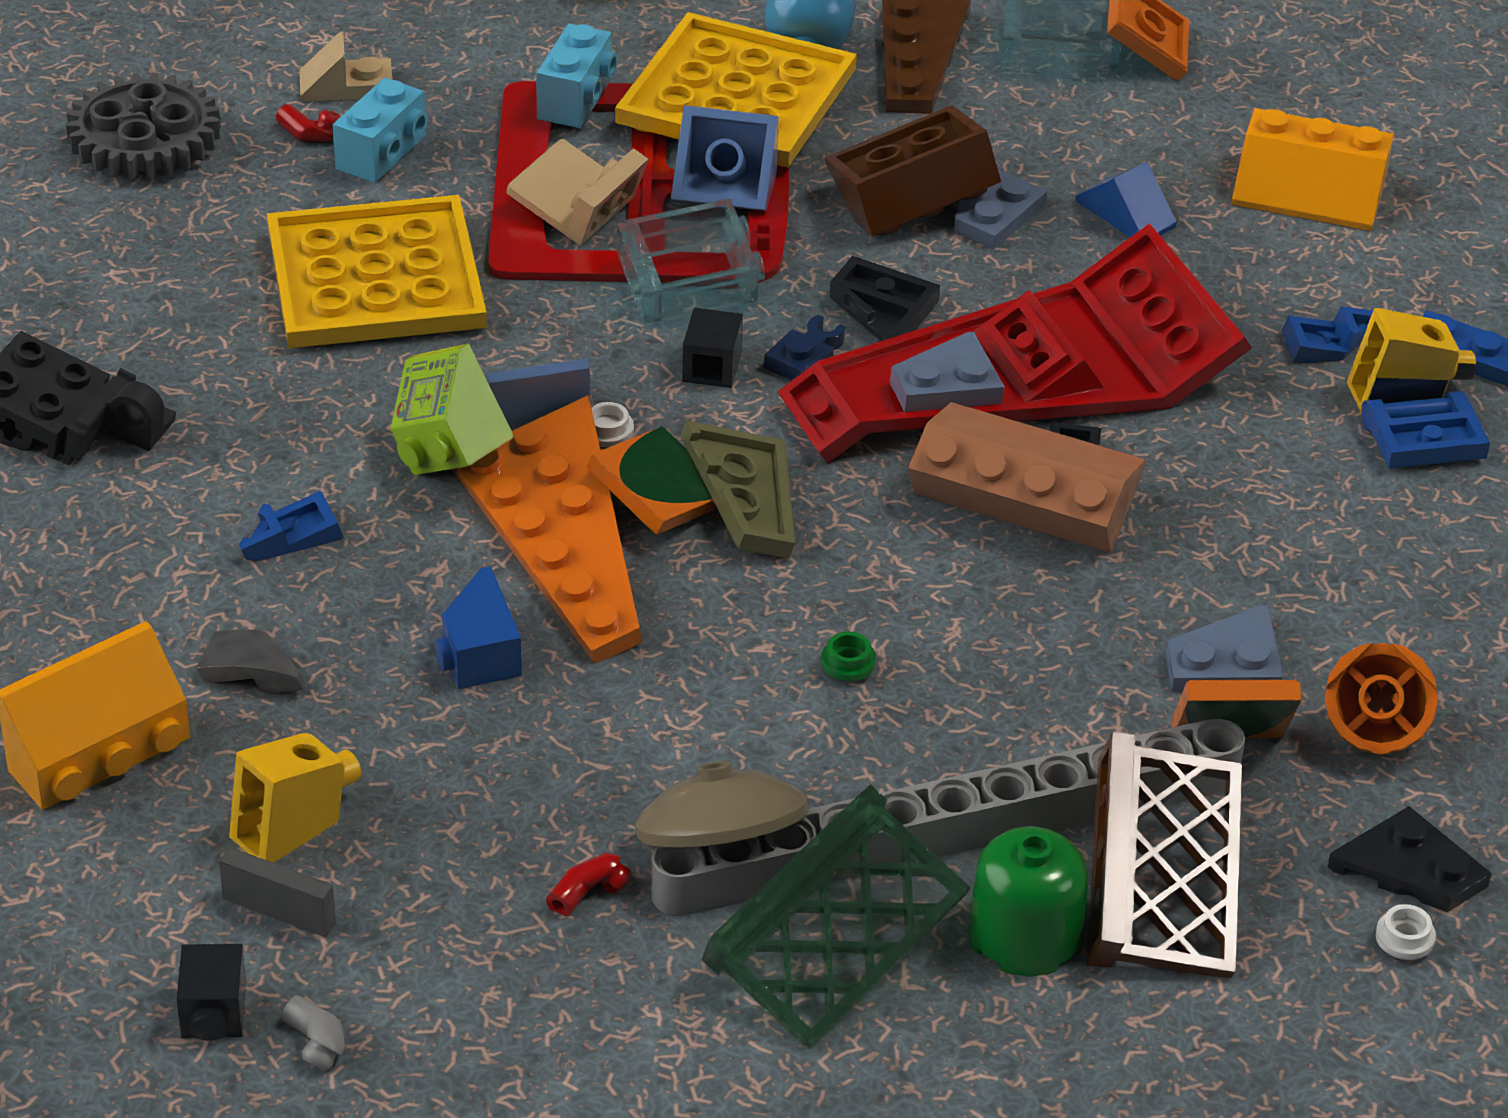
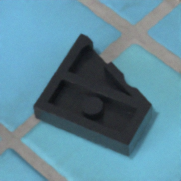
[830,256,940,341]
[1327,806,1492,912]

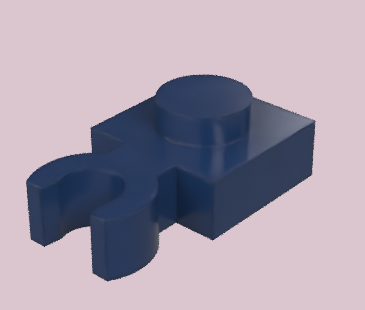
[764,315,845,380]

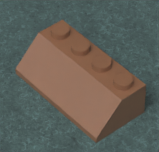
[908,402,1146,553]

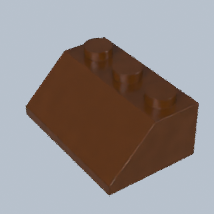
[824,105,1001,236]

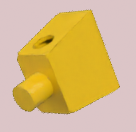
[229,733,361,863]

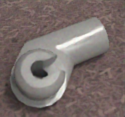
[282,995,345,1071]

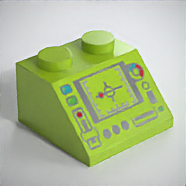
[390,343,514,475]

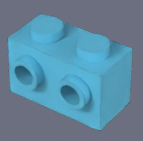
[536,23,618,128]
[333,77,428,183]

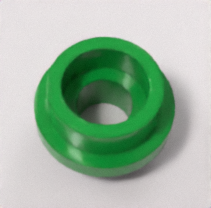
[821,631,876,681]

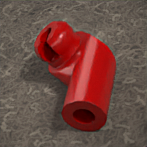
[276,104,341,143]
[546,852,631,917]

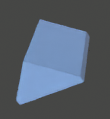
[671,105,779,212]
[484,358,590,431]

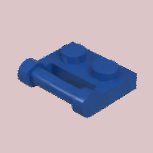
[1361,391,1490,468]

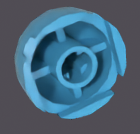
[764,0,856,49]

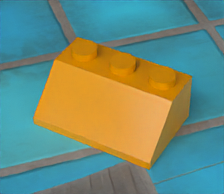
[1231,108,1394,231]
[0,621,190,810]

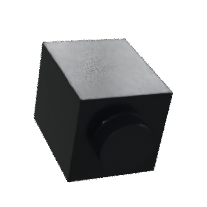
[682,308,743,388]
[176,944,246,1041]

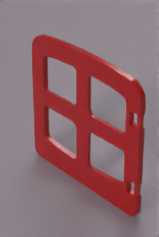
[488,81,789,285]

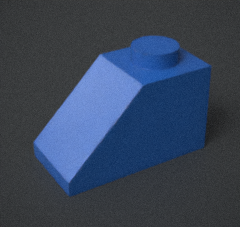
[435,566,522,689]

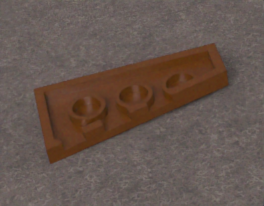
[882,0,971,113]

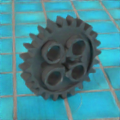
[66,73,221,180]

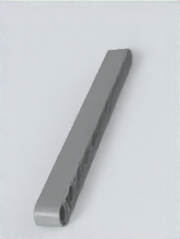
[651,719,1245,916]

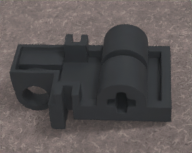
[0,331,177,465]

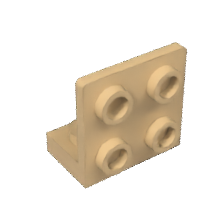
[506,139,648,246]

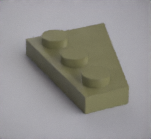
[680,420,795,559]

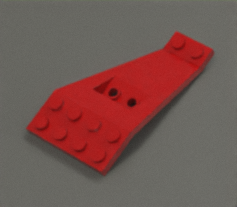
[777,223,1252,463]

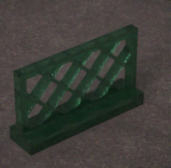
[701,784,971,1050]

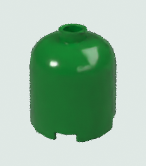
[967,826,1088,977]

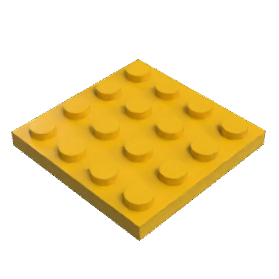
[615,12,857,168]
[267,195,487,348]

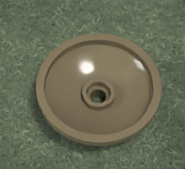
[635,761,809,847]

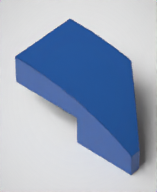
[1282,306,1373,363]
[239,491,344,560]

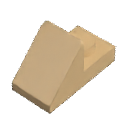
[299,31,392,102]

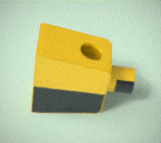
[1346,308,1476,411]

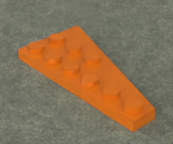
[453,395,643,664]

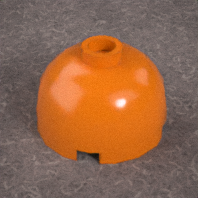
[1324,643,1438,756]

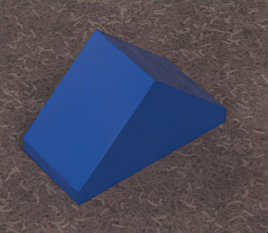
[1075,161,1177,237]

